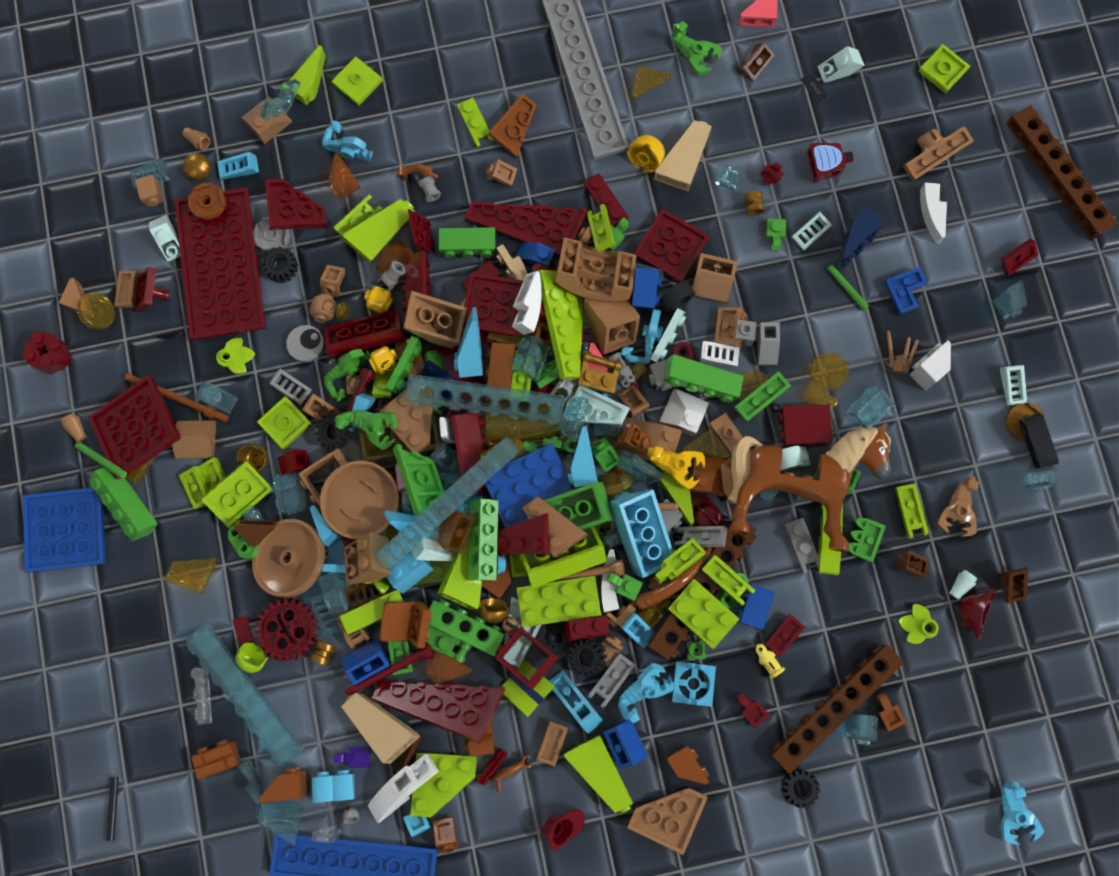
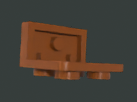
[379,602,432,648]

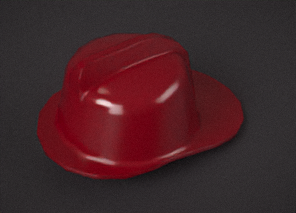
[691,494,725,527]
[540,809,585,851]

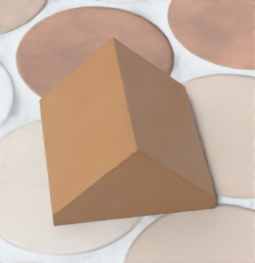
[172,421,216,459]

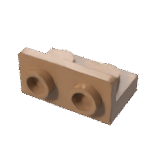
[714,307,747,348]

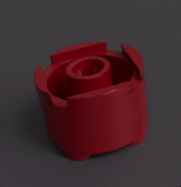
[22,332,71,374]

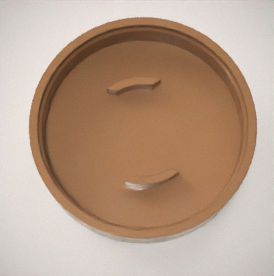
[320,461,401,540]

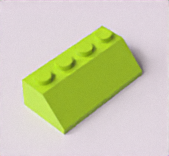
[520,527,607,589]

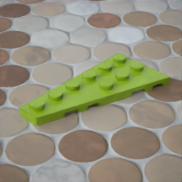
[538,269,584,380]

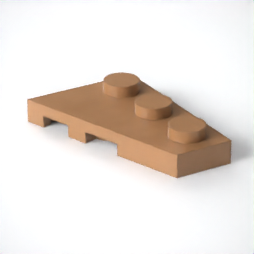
[522,497,588,558]

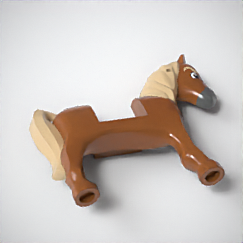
[728,423,892,552]

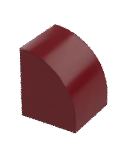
[278,450,310,476]

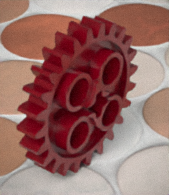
[254,598,320,662]

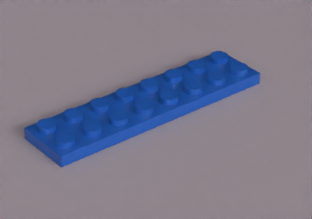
[269,832,438,876]

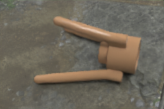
[886,331,919,375]

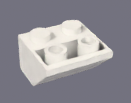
[909,341,951,391]

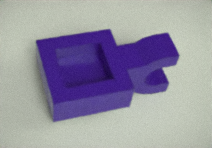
[334,746,370,768]

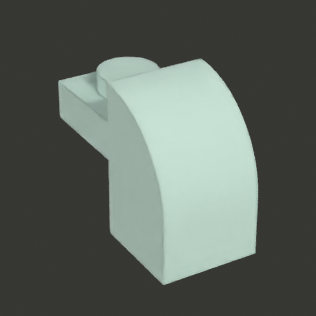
[780,446,811,473]

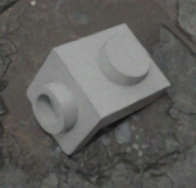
[735,320,758,346]

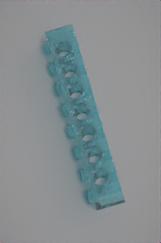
[406,374,565,424]

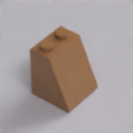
[583,298,640,354]

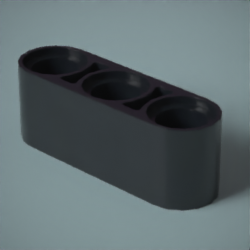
[1019,412,1059,471]

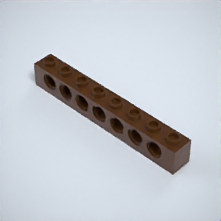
[1006,105,1118,241]
[647,524,757,660]
[769,644,905,774]

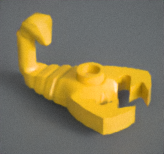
[647,446,705,490]

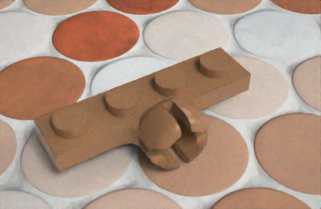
[903,126,974,181]

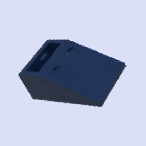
[835,205,884,270]

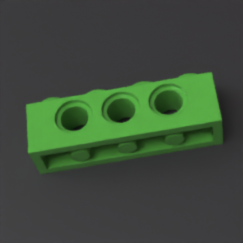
[467,499,498,581]
[429,599,505,657]

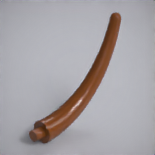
[632,547,714,610]

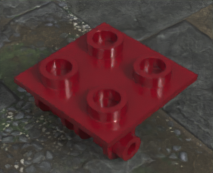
[408,209,435,254]

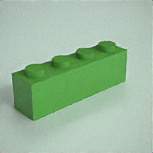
[662,355,744,403]
[89,467,158,542]

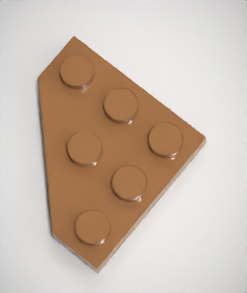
[379,376,435,453]
[627,787,708,855]

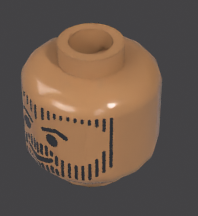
[309,293,336,323]

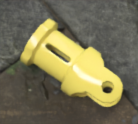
[756,643,785,679]

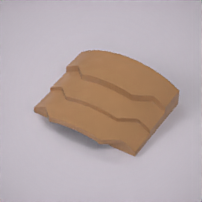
[555,237,636,302]

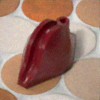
[960,589,996,639]

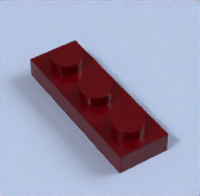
[583,173,629,228]

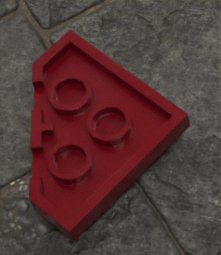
[265,179,326,230]

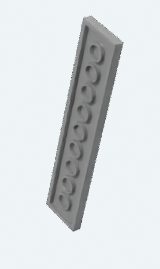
[542,0,629,160]

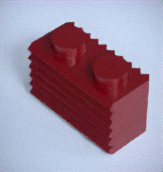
[563,615,610,642]

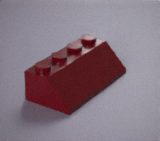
[402,251,430,335]
[452,413,491,494]

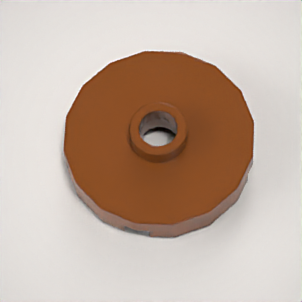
[188,183,226,220]

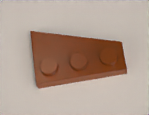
[488,93,537,158]

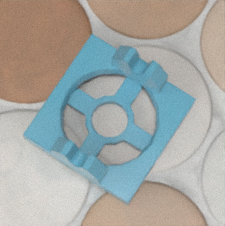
[672,661,716,707]

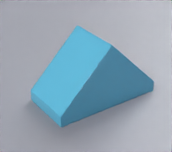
[620,613,656,649]

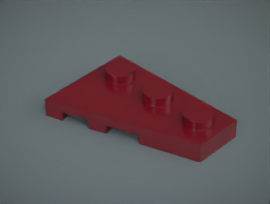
[497,513,550,554]

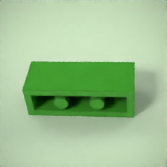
[439,227,496,258]

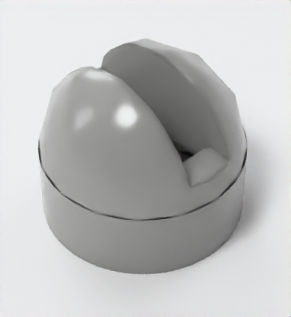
[343,806,360,824]

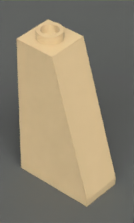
[654,120,712,191]
[341,693,420,764]

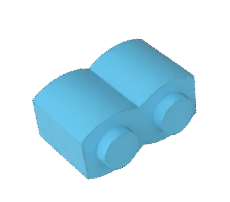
[312,770,356,803]

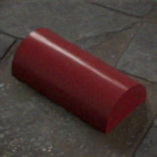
[325,309,405,359]

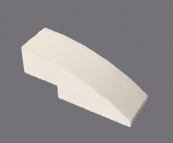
[920,182,947,244]
[512,271,541,335]
[601,549,620,613]

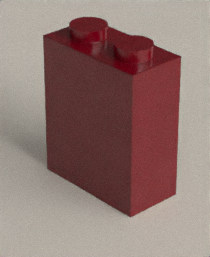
[777,404,833,448]

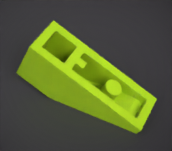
[286,45,326,106]
[657,472,694,527]
[339,590,403,635]

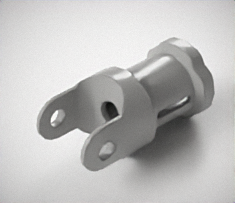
[415,174,441,202]
[377,261,406,292]
[608,353,635,388]
[550,378,578,405]

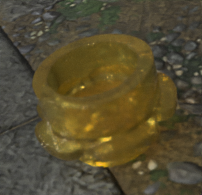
[334,302,350,320]
[631,363,648,380]

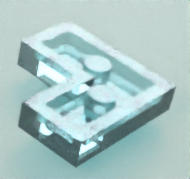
[260,79,301,120]

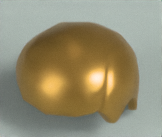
[183,153,212,181]
[237,444,268,472]
[479,598,509,624]

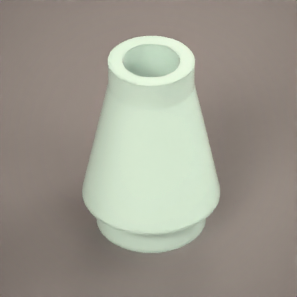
[949,570,977,600]

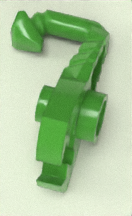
[672,21,722,76]
[324,349,371,402]
[335,410,398,450]

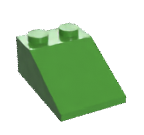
[544,482,615,530]

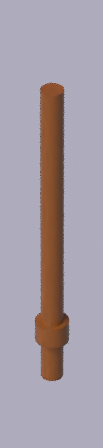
[124,373,229,423]

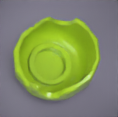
[235,643,268,674]

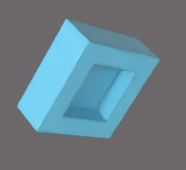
[403,814,431,838]

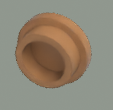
[577,226,592,244]

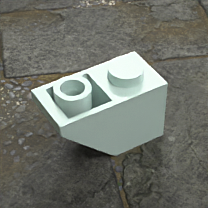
[818,46,864,83]
[149,215,181,262]

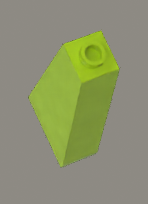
[342,199,415,263]
[437,528,482,610]
[564,735,633,814]

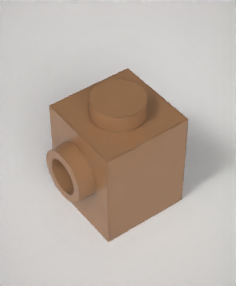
[135,175,164,207]

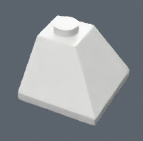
[659,388,709,437]

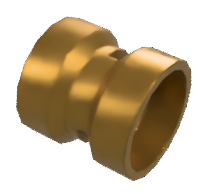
[744,191,765,216]
[310,640,336,666]

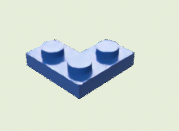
[884,267,928,315]

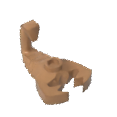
[936,476,979,537]

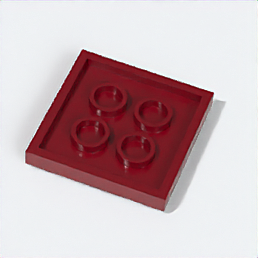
[634,209,710,283]
[462,273,523,337]

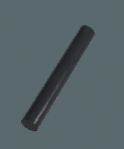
[106,777,119,841]

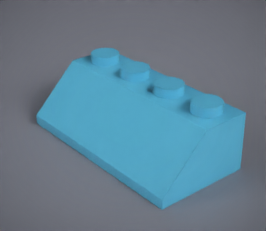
[609,489,674,578]

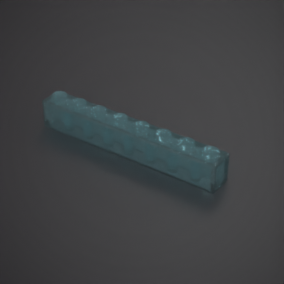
[185,624,305,767]

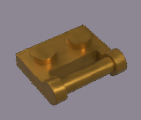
[576,351,622,395]

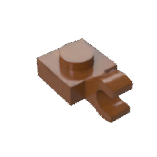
[875,693,906,732]

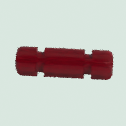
[477,748,507,786]

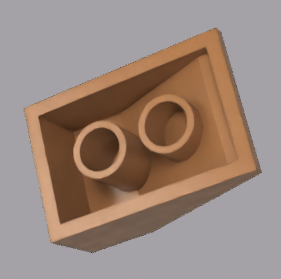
[403,291,466,349]
[615,417,682,468]

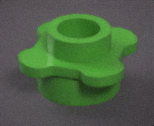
[686,640,707,661]

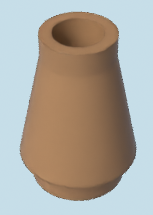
[182,127,210,150]
[61,413,87,442]

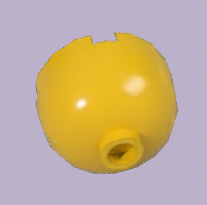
[627,135,665,173]

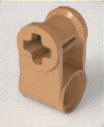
[337,610,370,649]

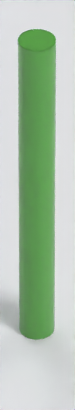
[75,442,127,478]

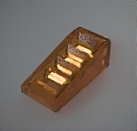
[342,583,385,610]

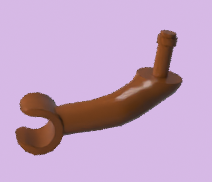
[397,163,438,181]
[492,755,532,792]

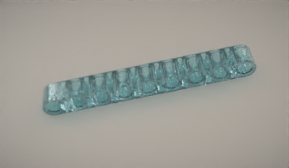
[375,436,521,571]

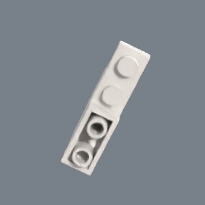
[368,754,439,823]

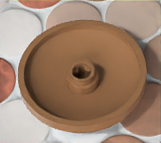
[252,519,325,598]

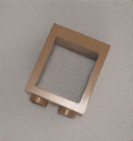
[299,448,349,506]

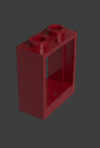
[495,627,558,690]

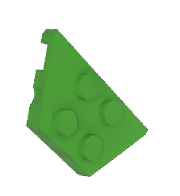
[393,444,445,516]

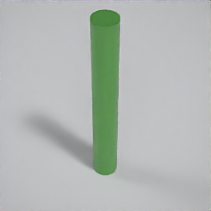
[827,264,869,311]

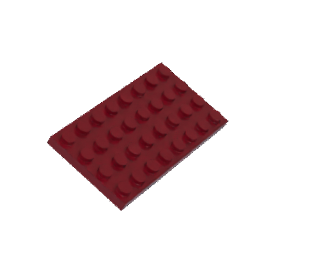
[174,188,266,341]

